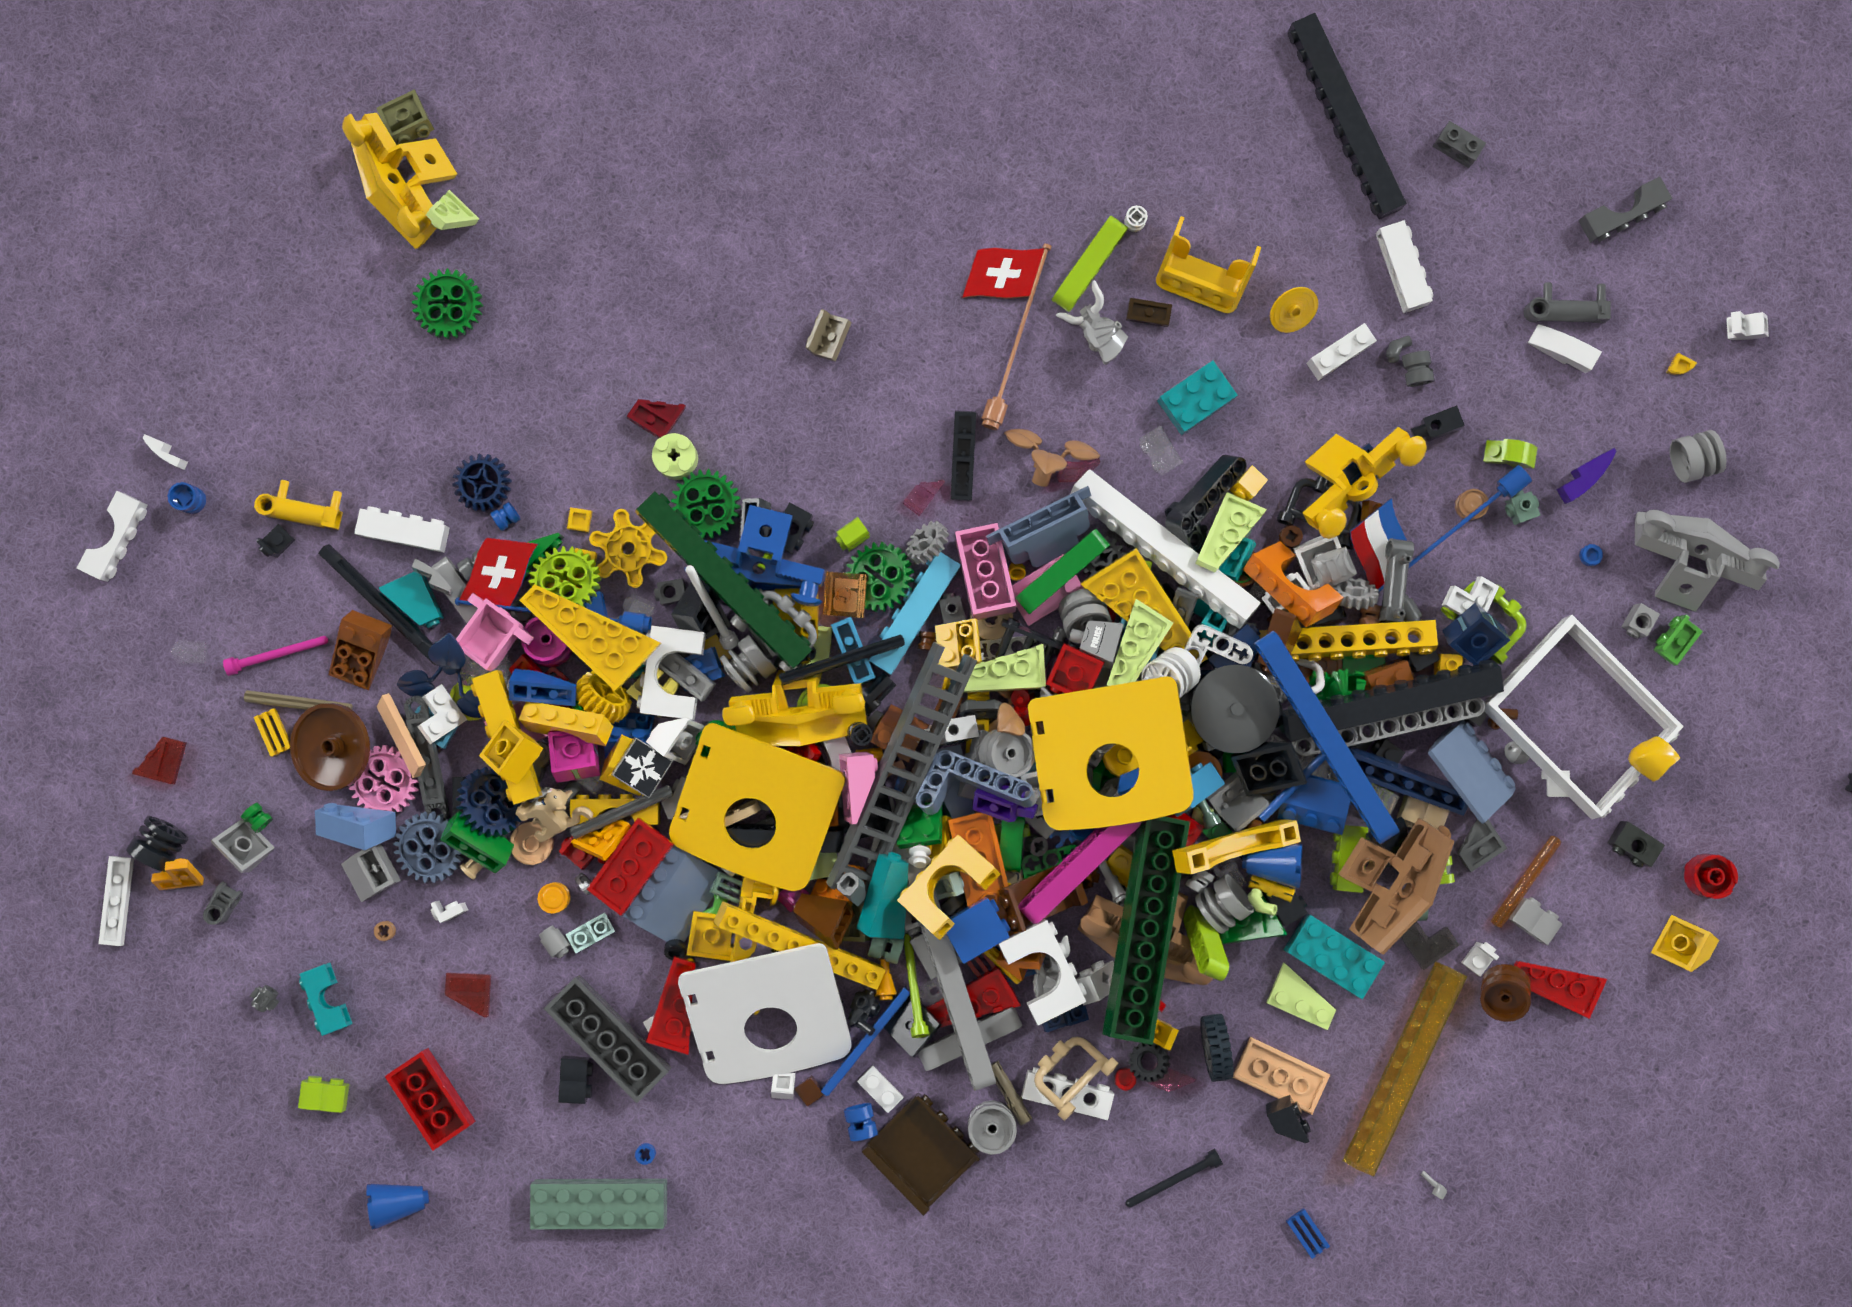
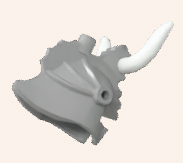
[1056,280,1129,365]
[1033,935,1070,997]

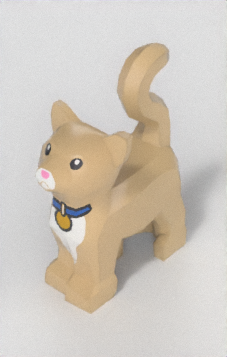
[516,788,593,843]

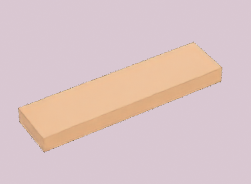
[377,693,426,778]

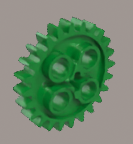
[412,268,483,339]
[671,469,741,539]
[845,542,914,612]

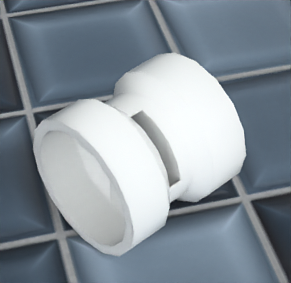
[1124,205,1148,232]
[1185,870,1215,893]

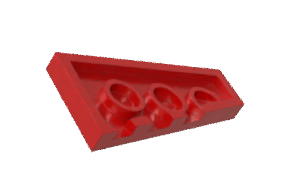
[646,956,695,1055]
[1514,960,1607,1019]

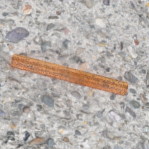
[1491,836,1562,928]

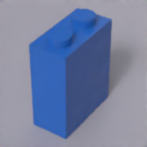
[946,897,1011,964]

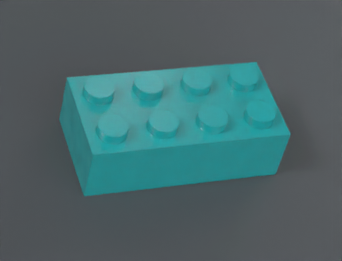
[1283,914,1385,1000]

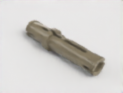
[991,1061,1032,1125]

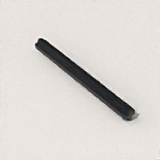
[779,635,905,685]

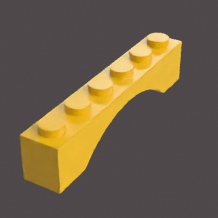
[1172,819,1301,874]

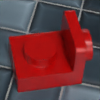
[559,836,595,870]

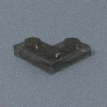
[1400,921,1460,970]

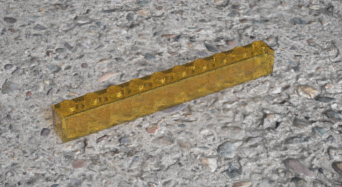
[1342,961,1467,1176]

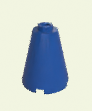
[1242,844,1302,888]
[366,1184,429,1230]

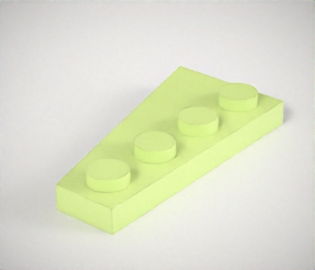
[1195,492,1267,572]

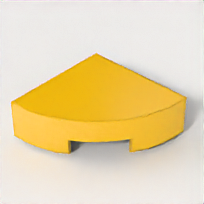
[1666,353,1697,375]

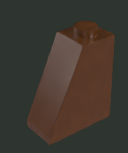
[1258,608,1302,676]
[793,893,854,950]

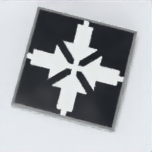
[611,737,673,798]

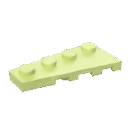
[1106,599,1173,686]
[963,644,1046,693]

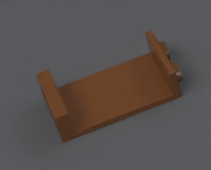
[998,864,1089,932]

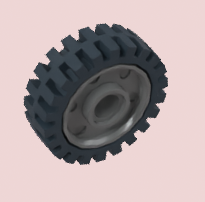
[1200,1014,1234,1082]

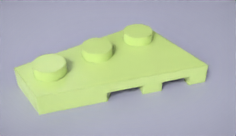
[426,190,479,230]
[1266,962,1336,1030]

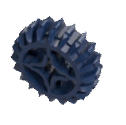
[452,454,512,512]

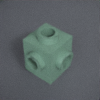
[1505,490,1541,525]

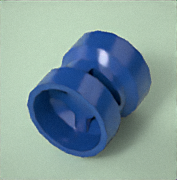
[490,502,521,531]

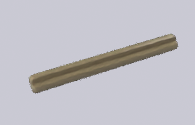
[244,690,353,710]

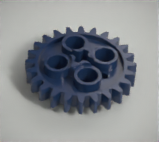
[456,767,522,838]

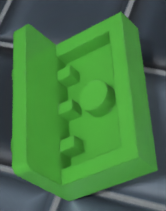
[1654,614,1703,666]

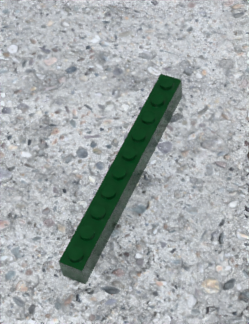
[635,491,812,670]

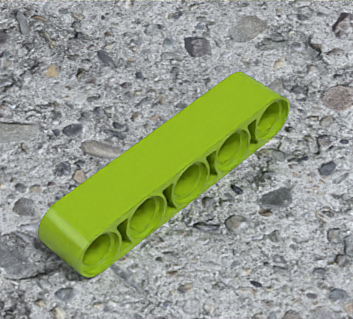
[1052,216,1129,312]
[1183,905,1229,981]

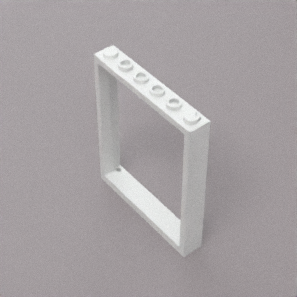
[1484,615,1684,819]

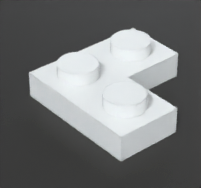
[1442,576,1499,615]
[418,684,467,744]

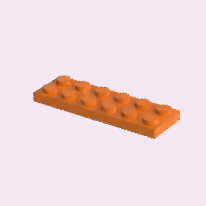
[947,812,1017,946]

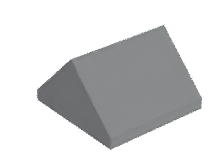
[211,819,275,873]

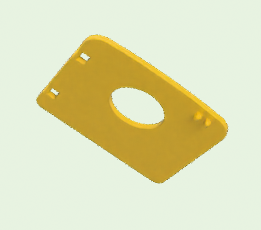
[1028,676,1194,830]
[669,723,846,891]

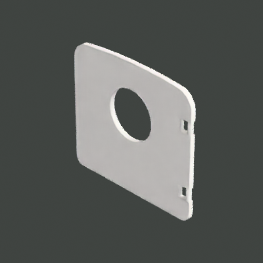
[678,943,851,1084]

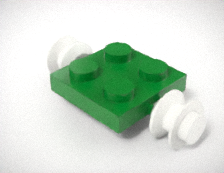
[897,798,942,868]

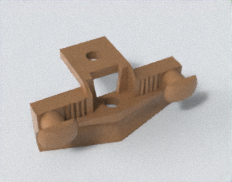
[1339,818,1454,955]
[1078,892,1213,985]

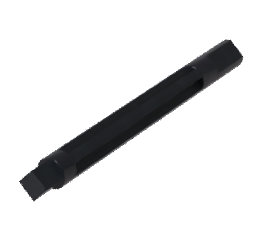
[318,544,436,665]

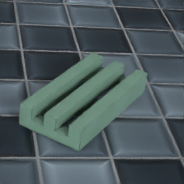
[709,871,742,904]

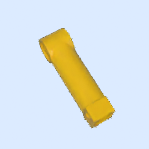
[254,480,343,530]

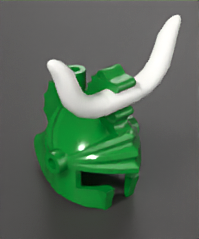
[1296,659,1366,701]

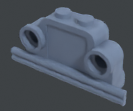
[986,486,1091,567]

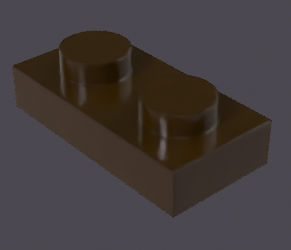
[1126,298,1172,327]

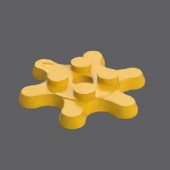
[589,509,667,588]

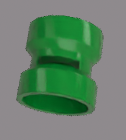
[241,802,273,833]

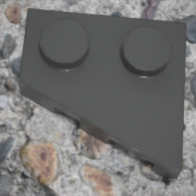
[1457,819,1507,872]

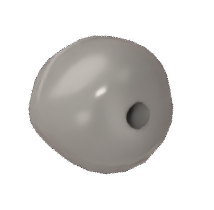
[1504,741,1530,765]

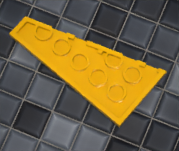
[1080,548,1208,663]
[519,584,662,691]

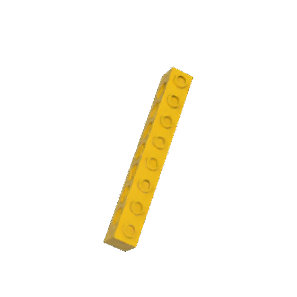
[1258,620,1438,662]
[713,901,886,990]

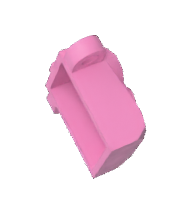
[456,593,534,671]

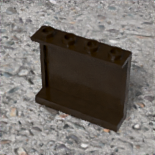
[862,1092,980,1216]

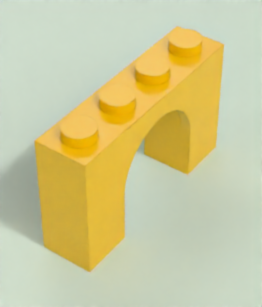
[897,835,1000,940]

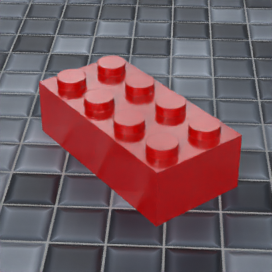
[384,1048,476,1151]

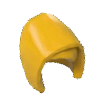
[1628,736,1680,782]

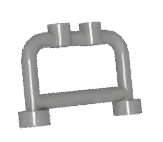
[730,591,817,672]

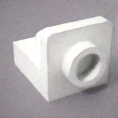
[431,901,468,923]
[1461,942,1499,977]

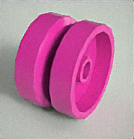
[521,617,573,668]

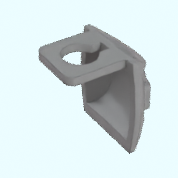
[1310,547,1357,587]

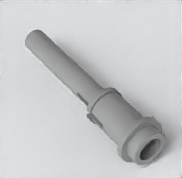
[1099,860,1126,905]

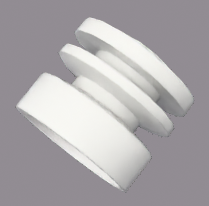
[1141,647,1201,698]

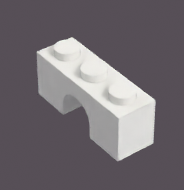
[1306,323,1377,381]

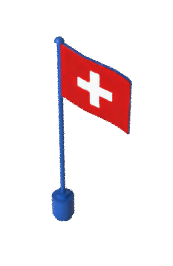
[455,537,652,635]

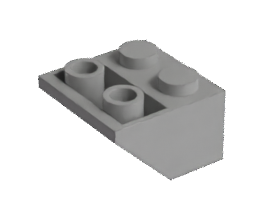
[341,843,401,902]

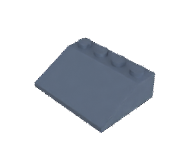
[1428,720,1516,824]
[623,840,727,942]

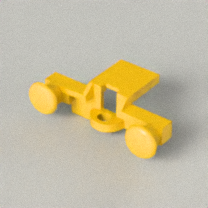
[1303,427,1427,539]
[687,876,780,1015]

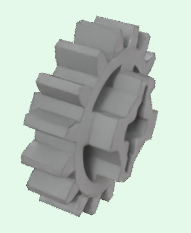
[906,521,949,564]
[1331,577,1379,610]

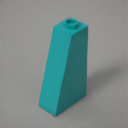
[857,852,909,939]

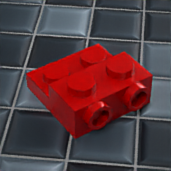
[1046,644,1105,694]

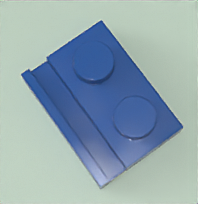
[684,647,725,691]

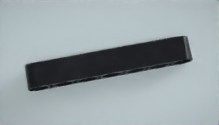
[726,823,844,853]

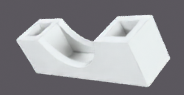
[77,491,148,582]

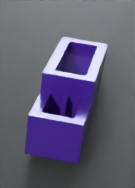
[1556,448,1617,504]

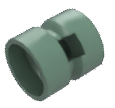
[868,937,905,965]

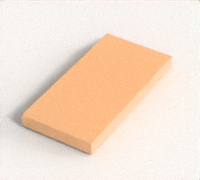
[1233,1037,1330,1115]

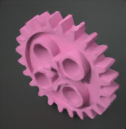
[349,745,419,812]

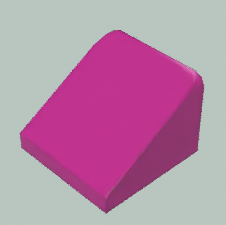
[777,888,809,912]

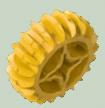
[576,671,632,724]

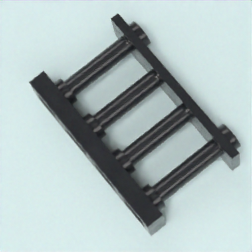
[984,617,1080,692]

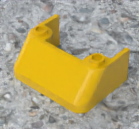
[1156,216,1261,313]

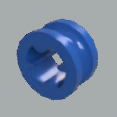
[635,1143,656,1165]

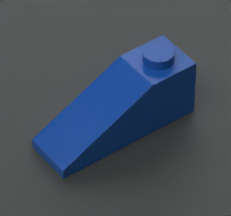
[509,669,576,706]

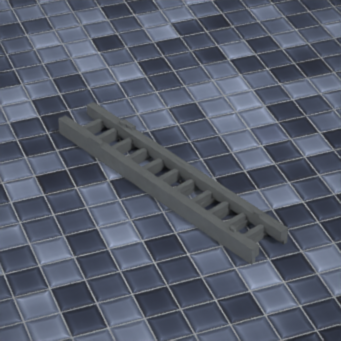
[826,642,977,898]

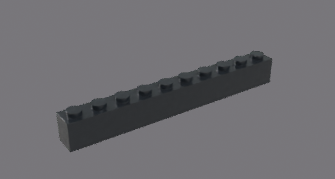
[1288,13,1407,219]
[1281,660,1504,742]

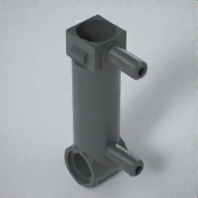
[1523,282,1611,323]
[1379,538,1414,622]

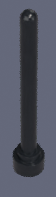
[1125,1148,1223,1208]

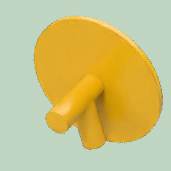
[1270,287,1318,333]

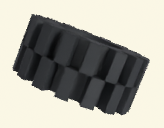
[1128,1043,1171,1082]

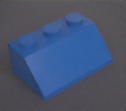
[1277,775,1351,835]

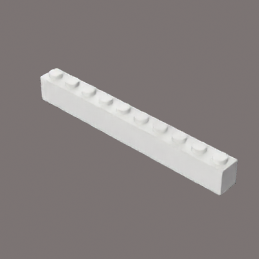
[1070,469,1261,629]

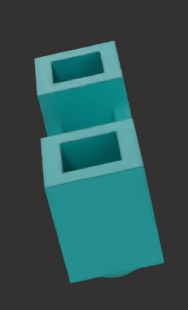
[299,963,353,1036]

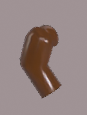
[1488,708,1518,730]

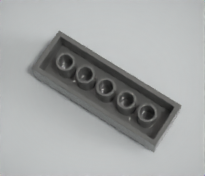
[544,975,672,1103]

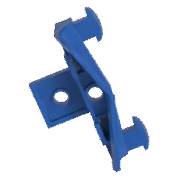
[684,505,826,607]

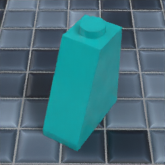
[379,572,444,629]

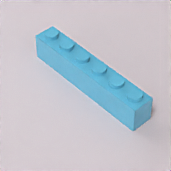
[869,552,961,675]

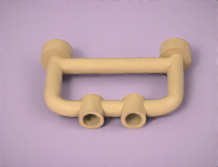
[1034,1037,1119,1121]

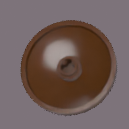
[290,703,370,791]

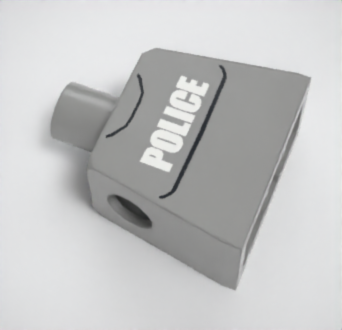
[1069,621,1123,669]

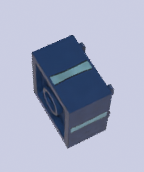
[1442,602,1510,665]

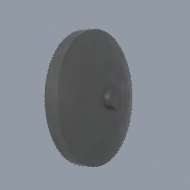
[1190,665,1279,753]

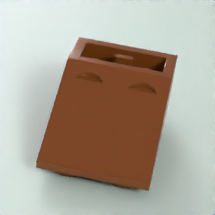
[329,610,393,691]

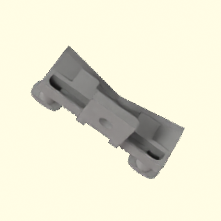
[1635,510,1780,612]

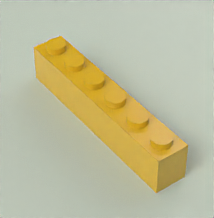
[471,670,543,805]

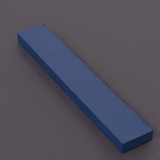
[821,986,910,1096]

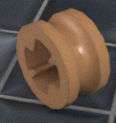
[374,921,396,941]

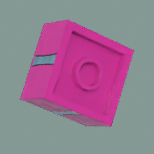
[548,731,600,783]

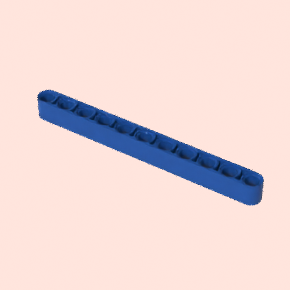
[1254,631,1399,844]

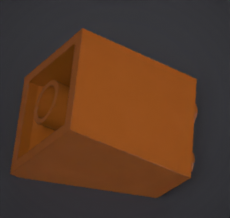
[870,704,929,763]

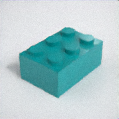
[1157,360,1238,436]

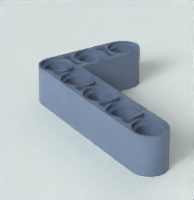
[916,750,1038,815]

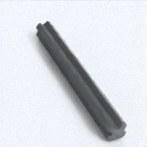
[570,786,673,839]

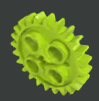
[529,546,601,607]

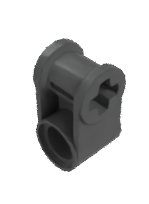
[203,881,243,925]

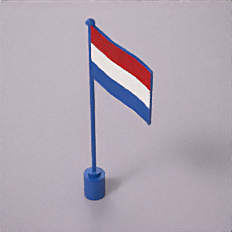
[1350,465,1532,593]

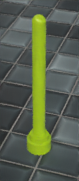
[904,933,929,1038]

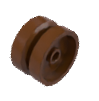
[1480,964,1531,1022]

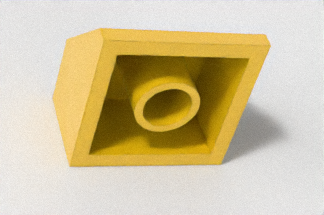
[479,720,543,785]
[600,734,641,796]

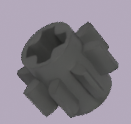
[250,985,280,1012]

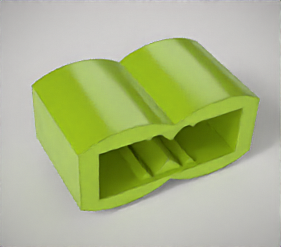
[835,517,870,552]
[298,1076,349,1113]

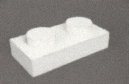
[857,1065,904,1113]

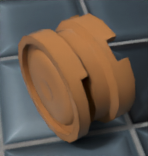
[1455,489,1489,521]

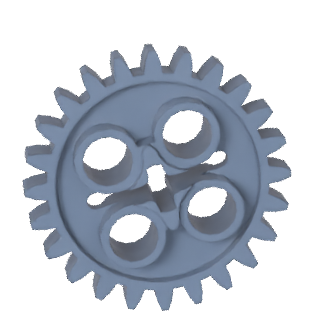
[393,811,464,883]

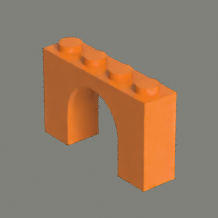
[1243,541,1344,627]

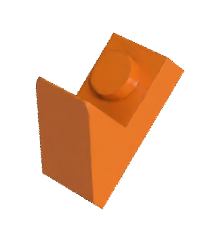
[996,951,1046,981]

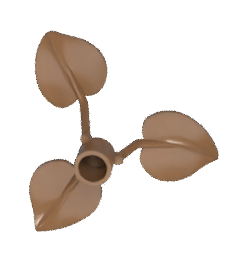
[1004,429,1101,487]
[989,690,1043,736]

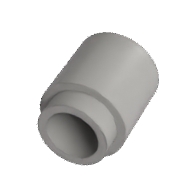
[539,925,570,959]

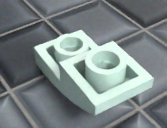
[565,913,615,954]

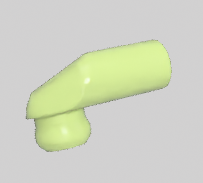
[1248,888,1277,915]

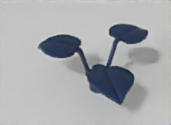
[397,633,485,718]

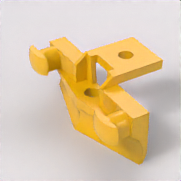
[342,113,457,249]
[722,669,867,746]

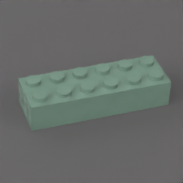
[530,1179,667,1229]

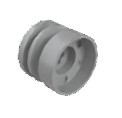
[1669,429,1727,483]
[720,635,777,693]
[1195,874,1254,934]

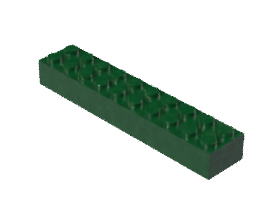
[1102,817,1190,1045]

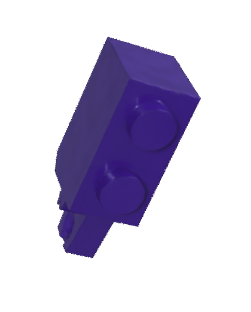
[973,778,1038,822]

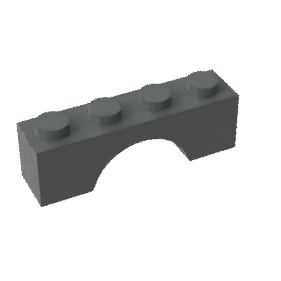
[1578,176,1673,243]

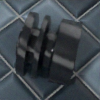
[126,816,188,872]

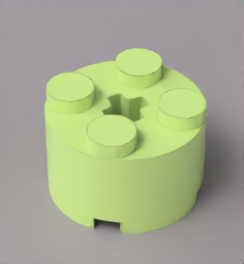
[652,433,698,480]

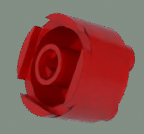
[1684,854,1738,899]

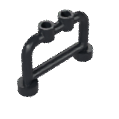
[1277,477,1362,550]

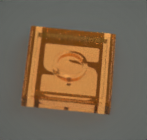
[823,572,867,618]

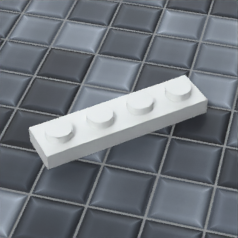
[99,856,134,946]

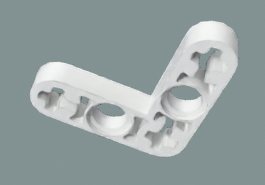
[1184,624,1253,666]

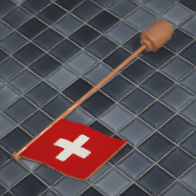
[962,243,1052,430]

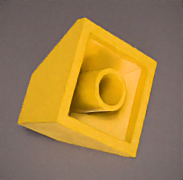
[1651,915,1719,972]

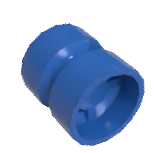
[167,482,206,514]
[844,1103,878,1141]

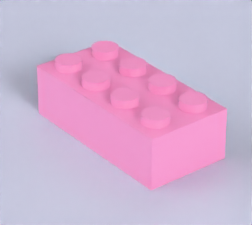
[955,523,1016,620]

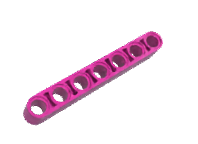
[1018,822,1142,924]

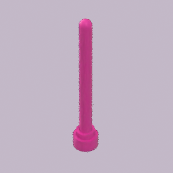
[223,636,329,676]

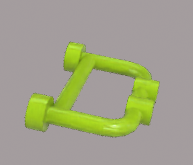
[1441,581,1527,665]

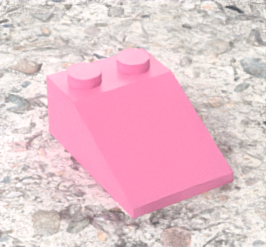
[1012,554,1084,626]
[839,752,878,824]

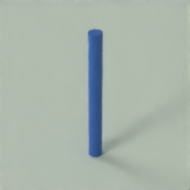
[1258,753,1325,822]

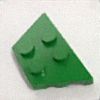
[1218,896,1287,945]

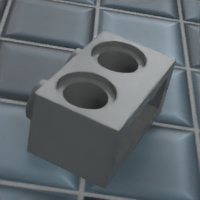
[1432,121,1486,168]

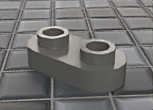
[960,699,1002,719]

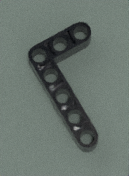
[1165,454,1247,554]

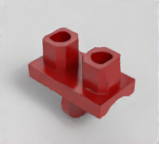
[1011,690,1036,726]

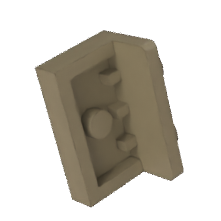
[805,309,852,362]

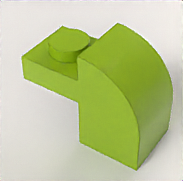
[1483,439,1537,469]

